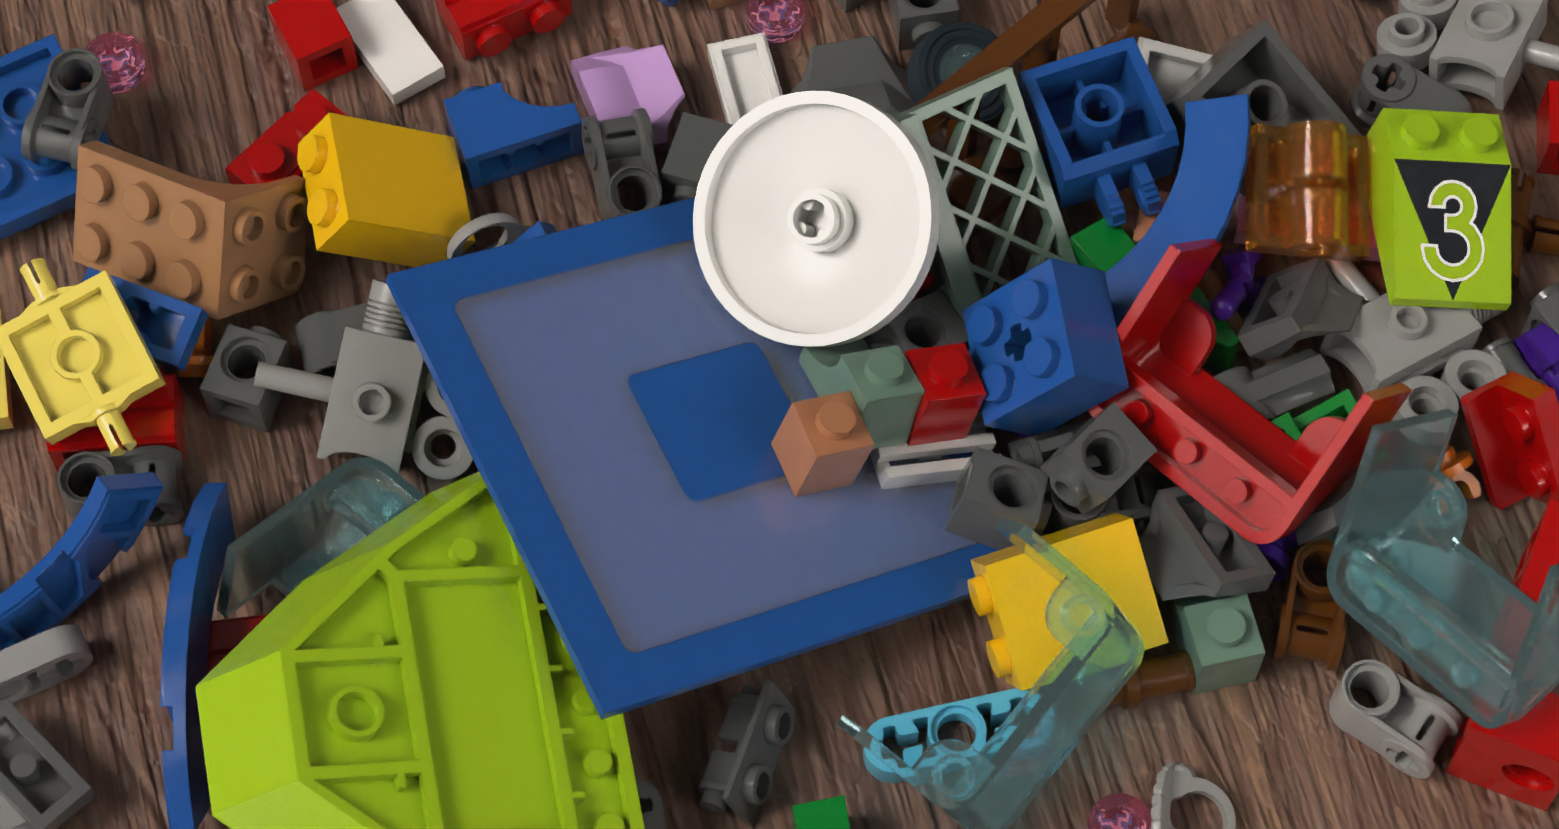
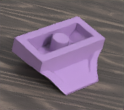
[570,44,685,155]

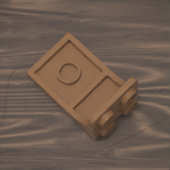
[73,140,308,320]

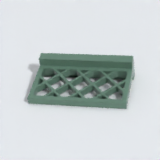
[888,67,1077,351]

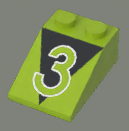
[1357,108,1511,310]

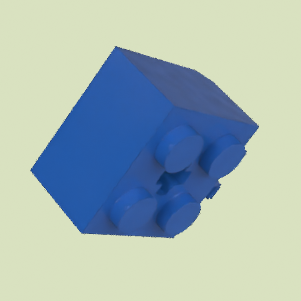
[1017,37,1180,228]
[962,258,1129,435]

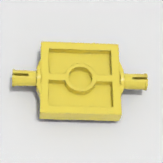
[0,258,166,456]

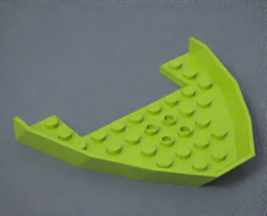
[195,472,645,829]

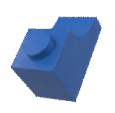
[443,82,585,189]
[81,267,208,372]

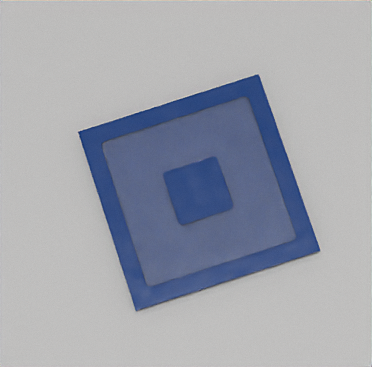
[386,197,1038,720]

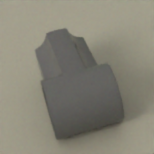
[1214,348,1336,421]

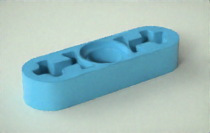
[863,688,1050,783]

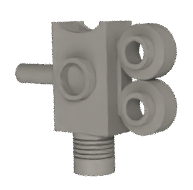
[1376,0,1559,110]
[1320,248,1507,443]
[253,279,473,480]

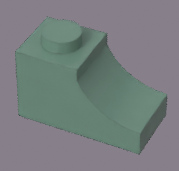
[799,338,925,449]
[1164,594,1266,695]

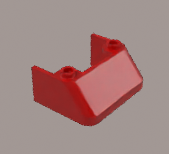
[1088,238,1412,544]

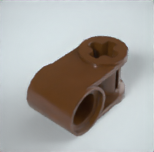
[1271,539,1352,672]

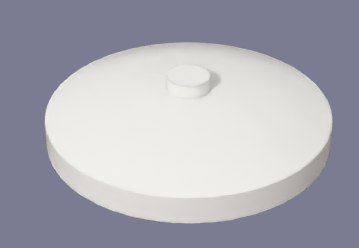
[693,91,940,347]

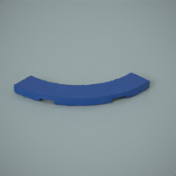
[1105,94,1251,328]
[0,472,164,650]
[160,482,236,829]

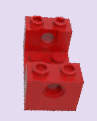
[1445,499,1559,811]

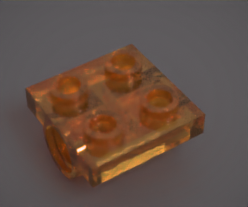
[1245,120,1370,262]

